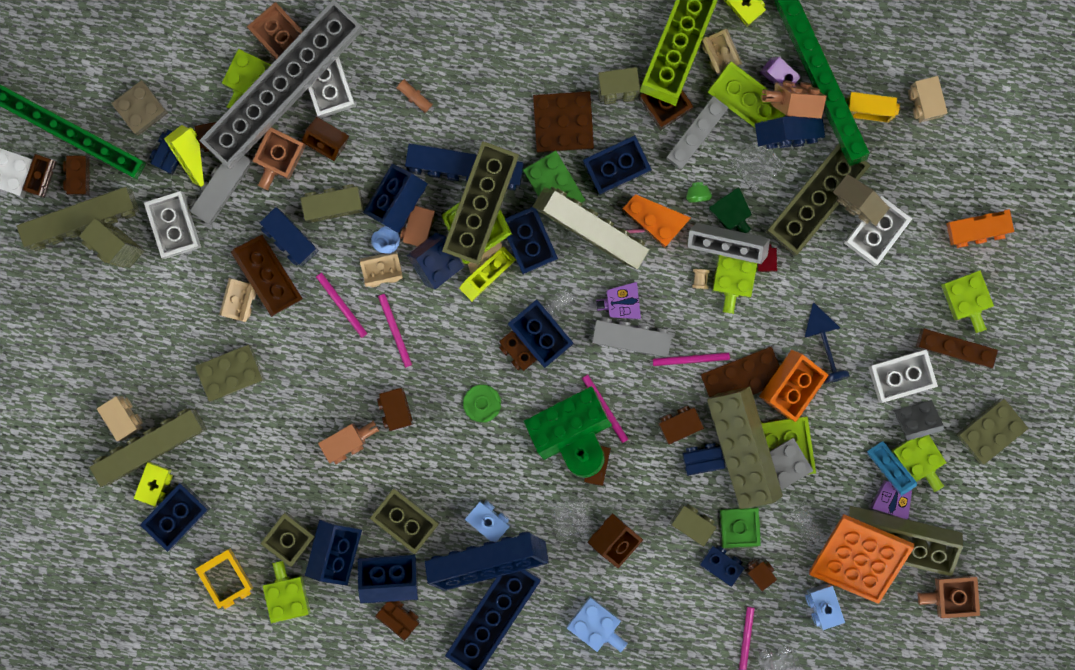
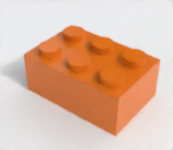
[759,350,829,422]

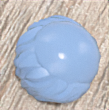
[371,226,400,254]

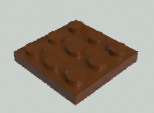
[533,91,594,153]

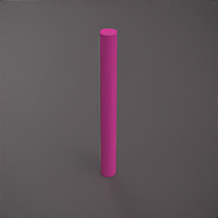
[316,273,368,338]
[378,294,412,368]
[653,353,730,366]
[582,375,628,443]
[739,607,755,670]

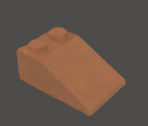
[247,2,303,60]

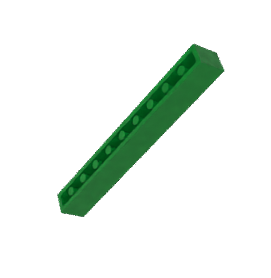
[773,0,870,166]
[0,85,146,180]

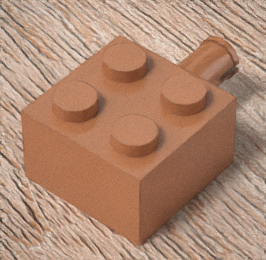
[761,80,826,119]
[253,128,306,190]
[318,420,380,464]
[918,575,980,618]

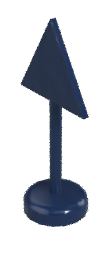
[804,302,850,384]

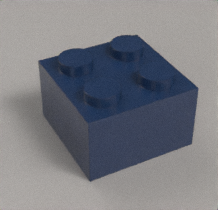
[406,233,464,289]

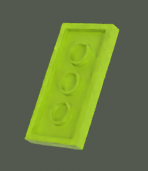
[707,61,786,128]

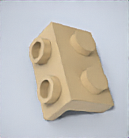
[702,29,742,74]
[360,251,403,287]
[219,278,256,322]

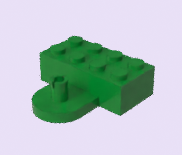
[523,386,612,478]

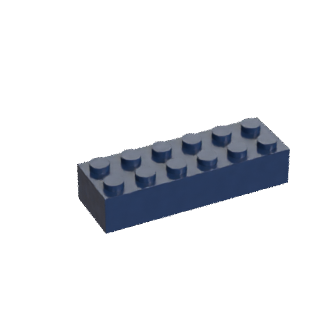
[405,143,524,191]
[425,532,549,591]
[445,569,541,670]

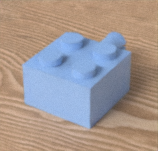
[465,500,510,542]
[805,583,845,630]
[566,596,628,653]

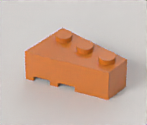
[622,194,691,248]
[946,209,1014,248]

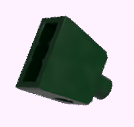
[708,187,752,233]

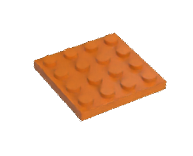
[809,514,914,604]

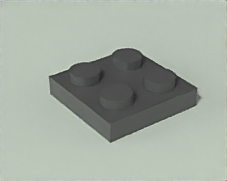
[895,400,944,441]

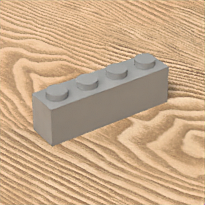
[666,96,729,170]
[190,156,253,225]
[688,223,770,264]
[592,317,672,357]

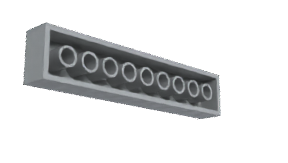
[199,0,364,169]

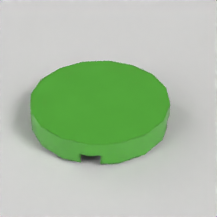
[463,385,501,422]

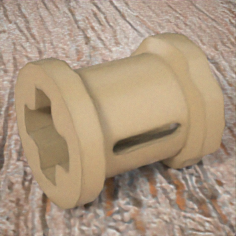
[692,269,710,289]

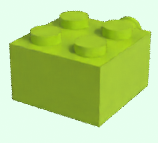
[222,49,271,109]
[712,255,757,314]
[941,270,994,334]
[891,435,947,492]
[262,561,311,623]

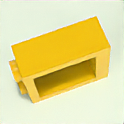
[846,92,900,123]
[195,548,253,609]

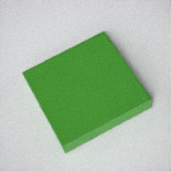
[720,507,761,548]

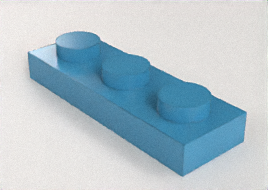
[867,441,917,496]

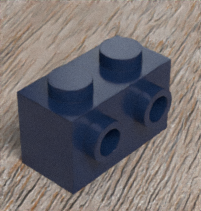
[699,545,745,587]

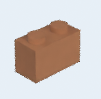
[400,206,435,247]

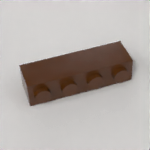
[916,328,998,369]

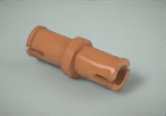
[397,79,433,113]

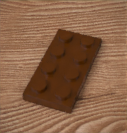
[231,235,303,317]
[700,346,780,398]

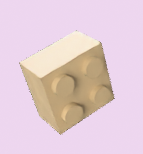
[908,76,948,123]
[97,396,143,441]

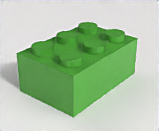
[523,151,585,221]

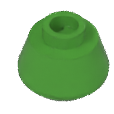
[686,182,712,203]

